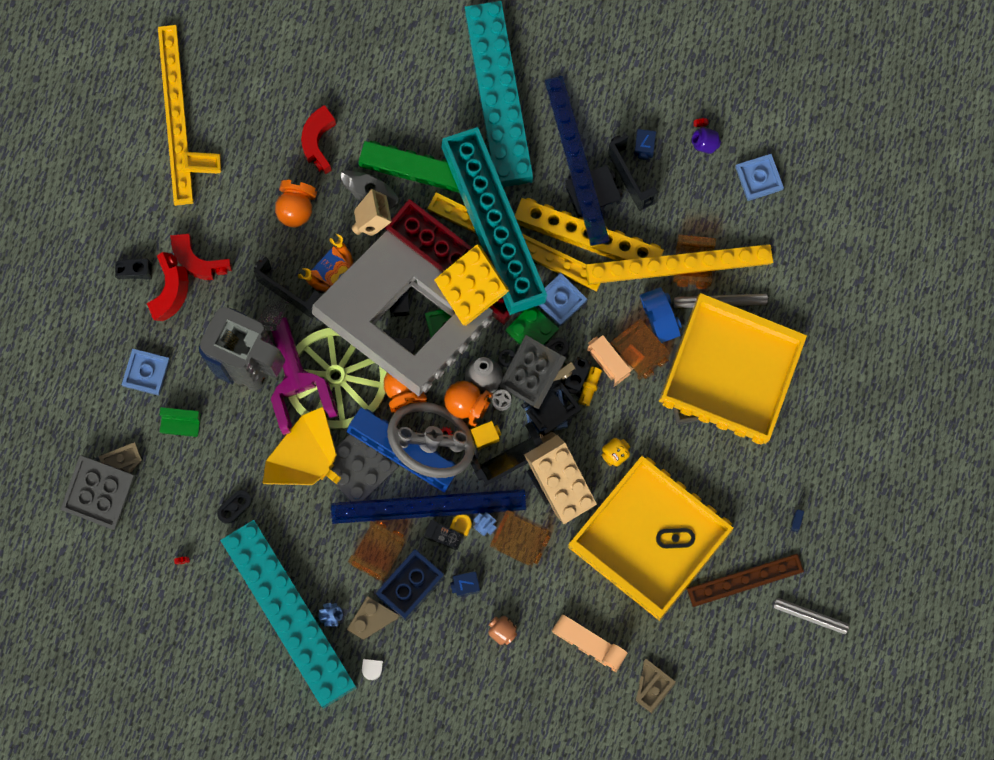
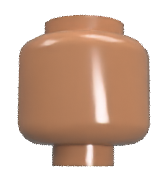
[488,616,517,645]

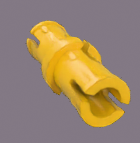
[578,367,602,407]

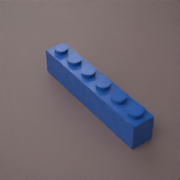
[347,407,456,493]

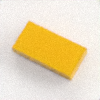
[182,152,221,174]

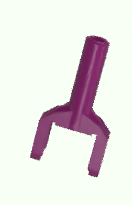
[269,317,338,435]

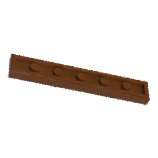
[687,553,804,607]

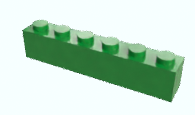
[358,140,460,193]

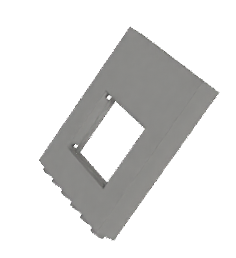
[312,231,493,396]

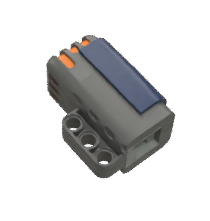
[199,307,286,391]

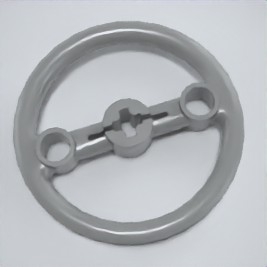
[387,402,475,478]

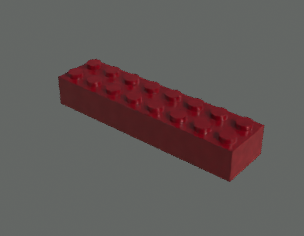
[385,199,513,325]

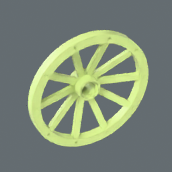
[288,328,387,429]

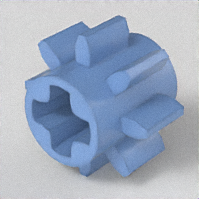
[473,512,497,536]
[318,603,343,627]

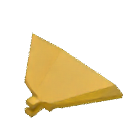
[263,407,341,485]

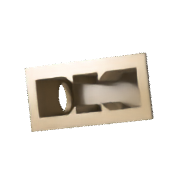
[352,189,392,236]

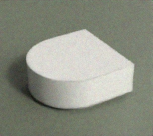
[362,659,383,680]

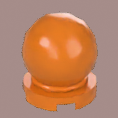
[275,180,317,228]
[384,372,427,413]
[444,380,493,427]

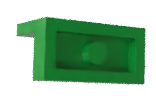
[159,407,201,437]

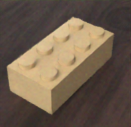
[524,435,597,524]

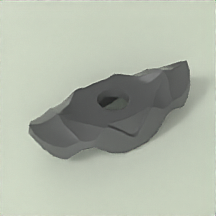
[341,171,400,209]

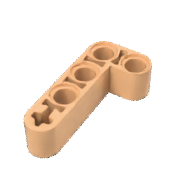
[552,614,628,672]

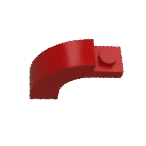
[301,105,336,174]
[170,234,232,280]
[147,252,189,321]

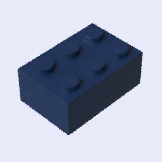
[376,549,445,621]

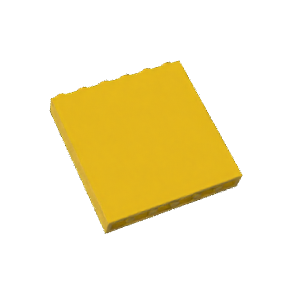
[659,293,807,444]
[568,456,733,621]

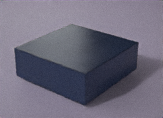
[790,509,804,532]

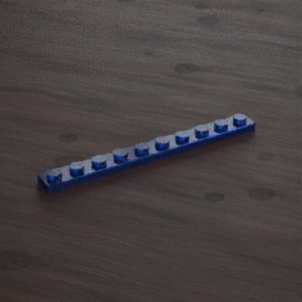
[545,76,609,246]
[331,489,526,524]

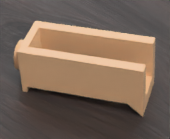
[587,335,631,387]

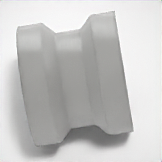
[492,390,511,411]

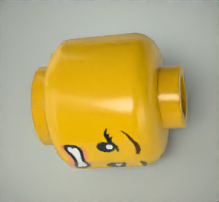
[601,438,630,466]

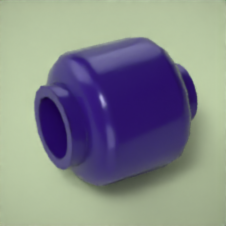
[692,127,721,154]

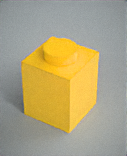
[471,421,501,450]

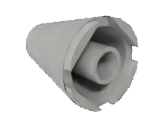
[465,357,503,394]

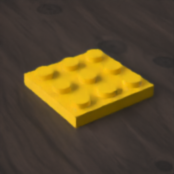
[434,244,510,326]

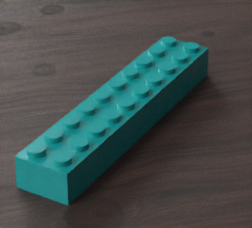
[465,1,533,187]
[441,127,547,315]
[220,520,357,709]

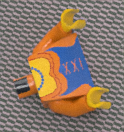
[298,234,354,292]

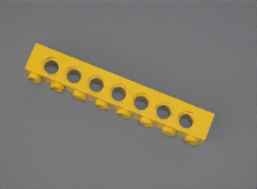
[515,198,664,261]

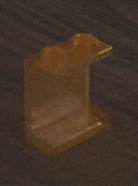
[673,234,716,289]
[611,318,670,380]
[490,510,551,567]
[348,521,406,583]

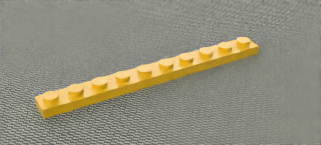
[158,25,194,206]
[427,193,601,292]
[586,244,773,285]

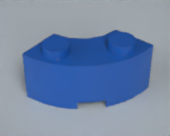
[640,287,682,344]

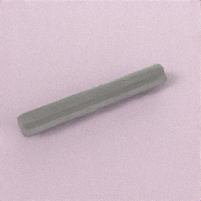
[774,598,849,634]

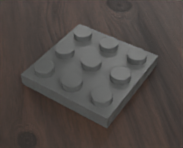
[499,335,566,409]
[326,434,399,507]
[60,455,135,530]

